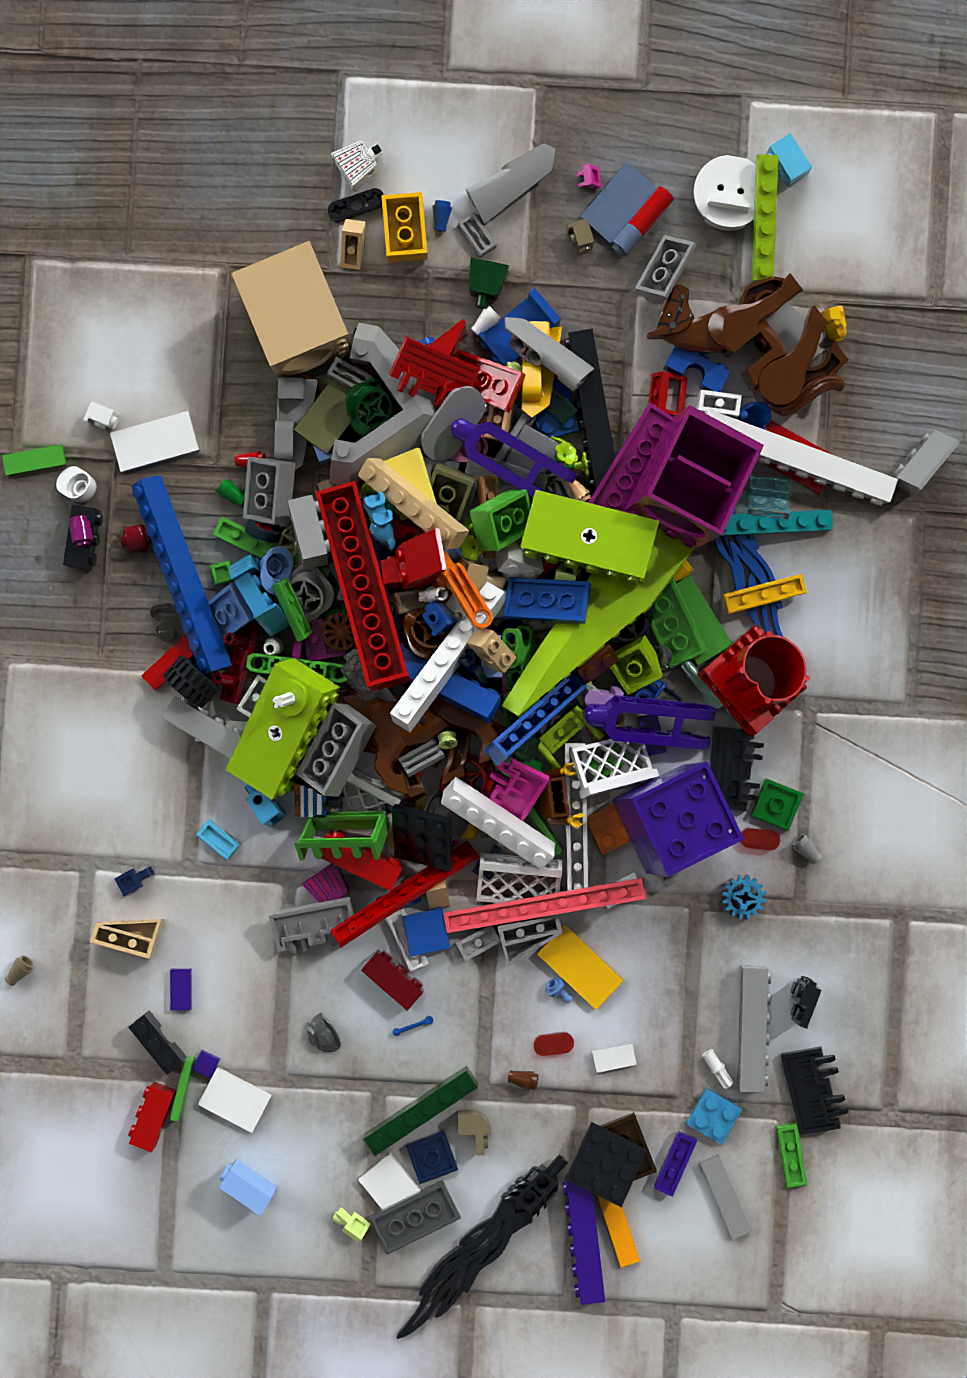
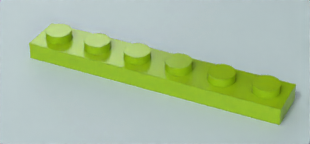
[752,154,778,281]

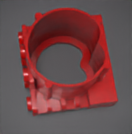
[698,626,810,737]

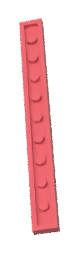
[443,877,647,933]

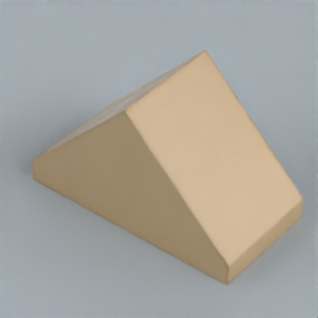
[424,868,450,909]

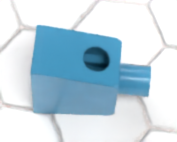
[245,784,288,828]

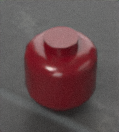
[120,524,152,552]

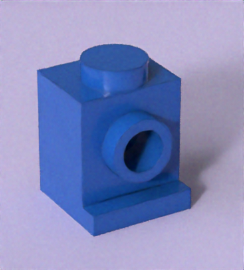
[422,601,458,636]

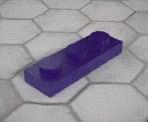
[653,1130,697,1197]

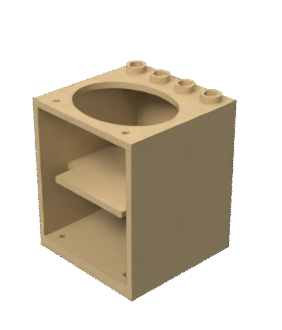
[231,241,352,378]

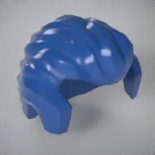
[738,401,772,430]

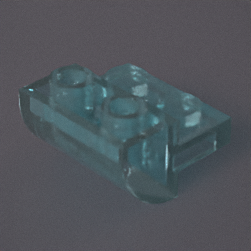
[746,475,791,520]

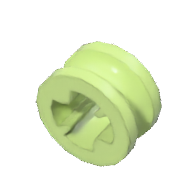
[438,731,457,749]

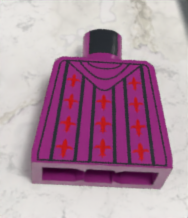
[302,863,349,902]

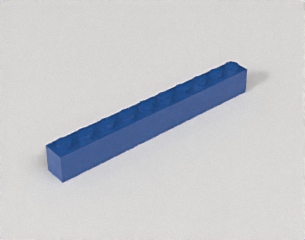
[131,475,231,675]

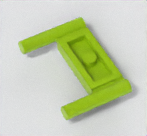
[532,704,605,769]

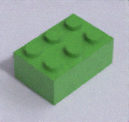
[470,490,531,551]

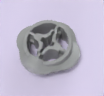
[289,564,334,623]

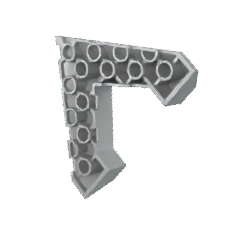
[329,323,444,485]

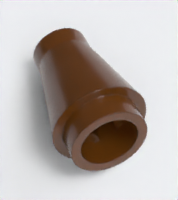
[508,1070,539,1091]

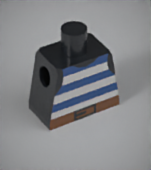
[294,777,343,818]

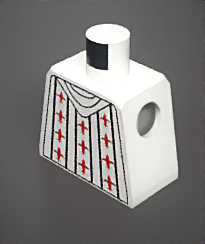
[331,141,383,192]

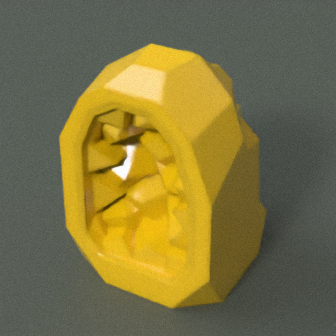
[821,306,847,342]

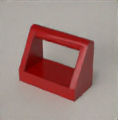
[648,371,688,416]

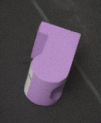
[581,685,624,705]

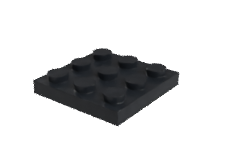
[391,804,453,872]
[565,1122,647,1208]

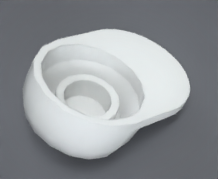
[56,466,97,503]

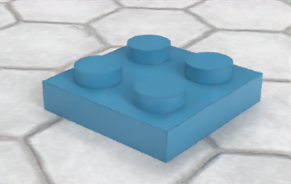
[686,1087,743,1145]

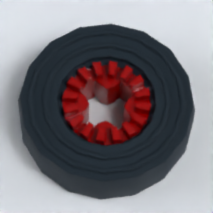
[245,519,282,543]

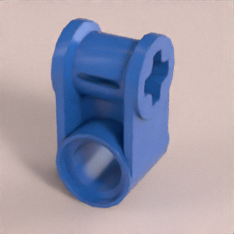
[633,680,667,699]

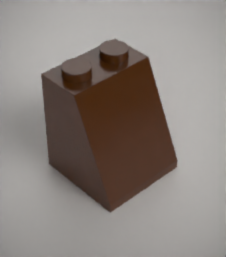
[574,642,619,684]

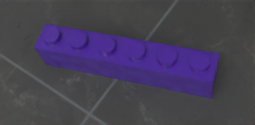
[563,1180,605,1305]

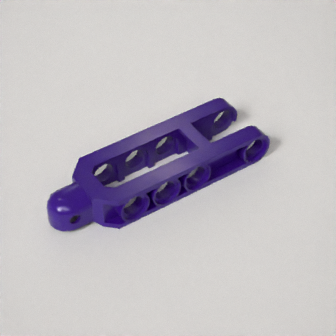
[451,418,578,497]
[583,695,717,750]

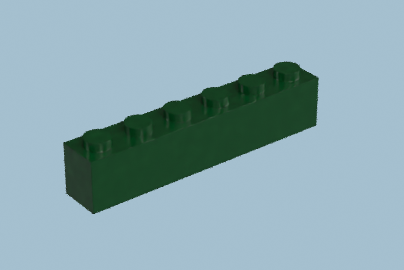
[363,1066,478,1156]

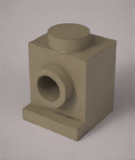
[567,218,594,254]

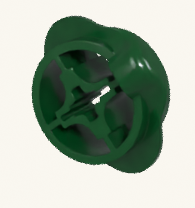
[346,378,392,436]

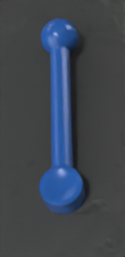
[393,1016,433,1036]

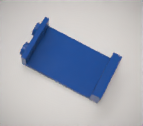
[478,288,561,366]

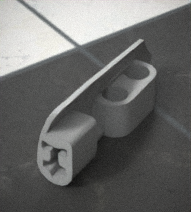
[466,144,556,224]
[504,317,594,392]
[274,377,318,470]

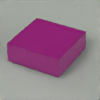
[292,637,304,659]

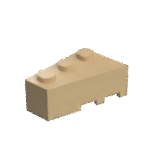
[90,919,165,959]

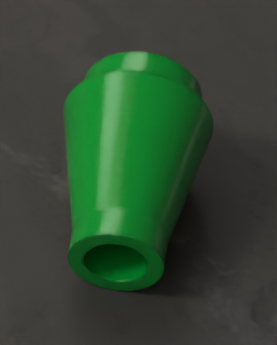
[216,479,245,507]

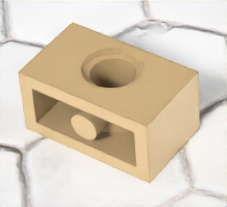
[466,629,517,673]

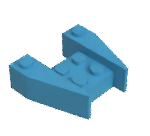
[229,554,291,637]

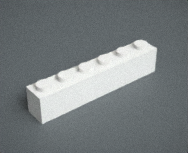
[441,776,555,870]

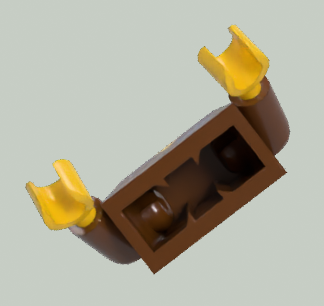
[535,763,585,828]

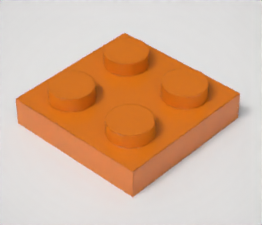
[587,804,630,854]

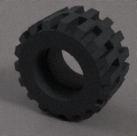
[164,656,219,708]

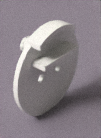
[693,155,756,231]

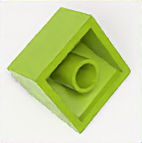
[610,635,663,695]

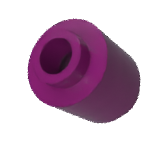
[69,515,93,547]

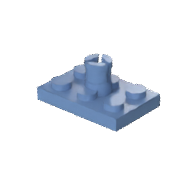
[208,582,255,641]

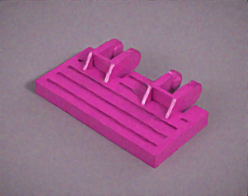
[480,758,549,821]

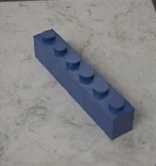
[400,642,502,724]
[484,671,587,766]

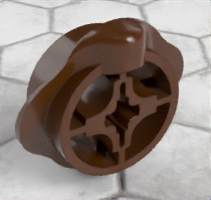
[403,607,453,659]

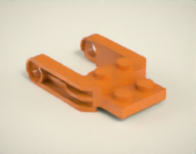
[432,546,493,630]

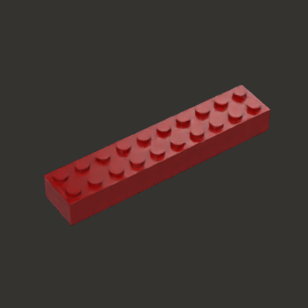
[315,481,410,692]

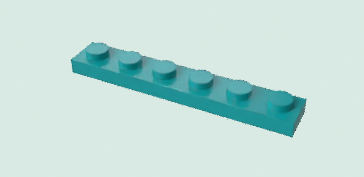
[721,510,833,536]

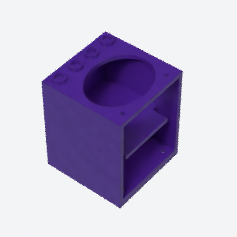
[611,762,744,877]

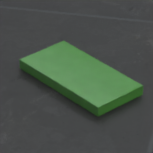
[676,575,732,666]
[651,577,708,668]

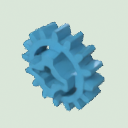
[721,875,766,919]

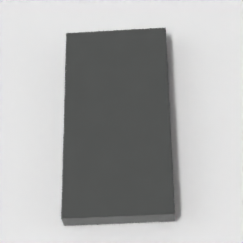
[369,1180,461,1255]

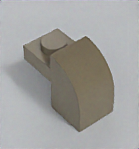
[458,1110,492,1156]

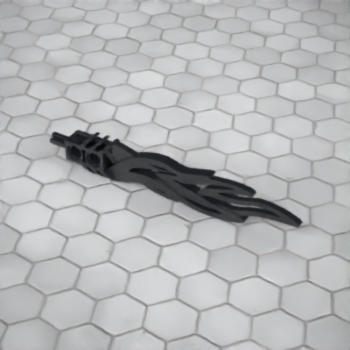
[397,1154,568,1339]

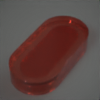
[740,827,780,850]
[533,1032,574,1056]

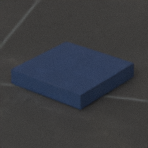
[406,1130,458,1184]

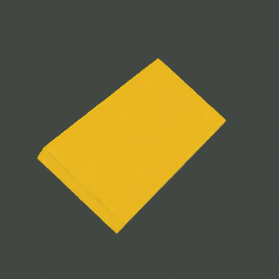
[537,924,624,1010]

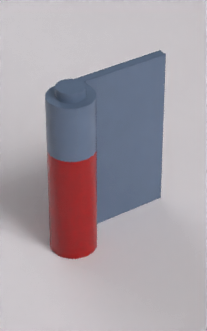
[580,161,674,256]

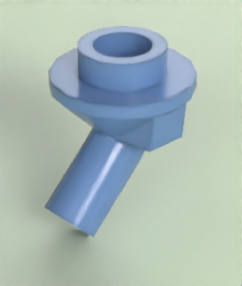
[545,978,573,1004]

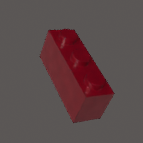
[361,949,424,1011]

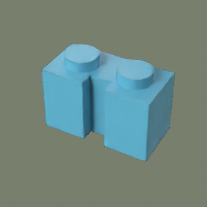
[767,133,812,186]

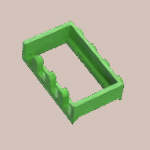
[294,811,390,861]

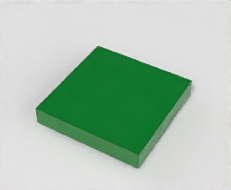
[750,778,804,831]

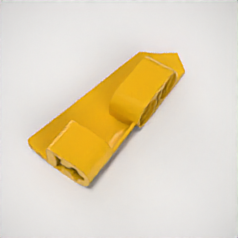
[521,321,562,418]

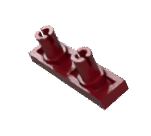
[213,623,261,705]

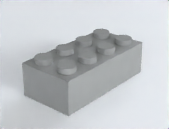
[296,702,377,797]

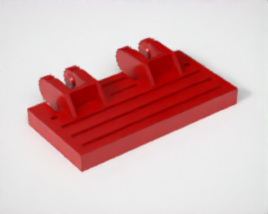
[389,336,480,408]

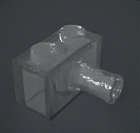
[340,653,384,701]

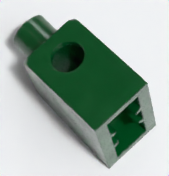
[469,257,509,309]

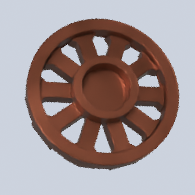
[322,612,355,651]

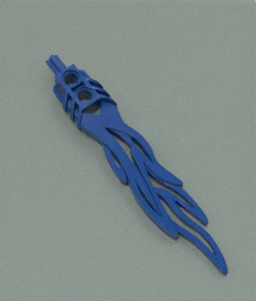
[714,508,783,637]

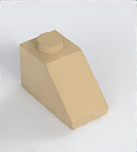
[340,219,366,270]

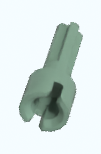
[681,660,723,710]

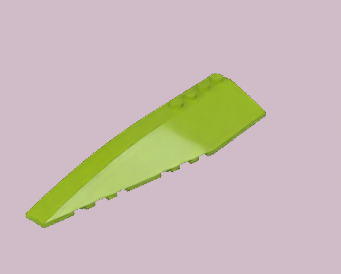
[502,529,694,717]

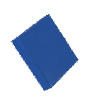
[402,908,450,957]

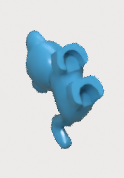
[361,492,395,551]

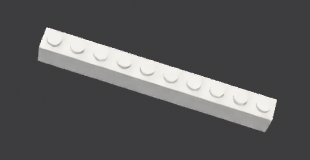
[704,409,898,506]

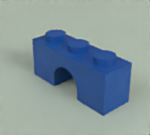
[663,347,730,392]

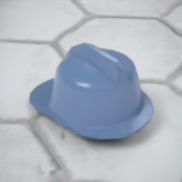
[260,546,293,595]

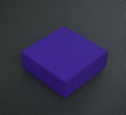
[192,1050,221,1078]

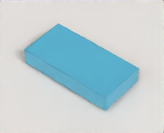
[196,819,241,860]

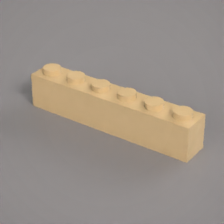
[357,458,469,549]

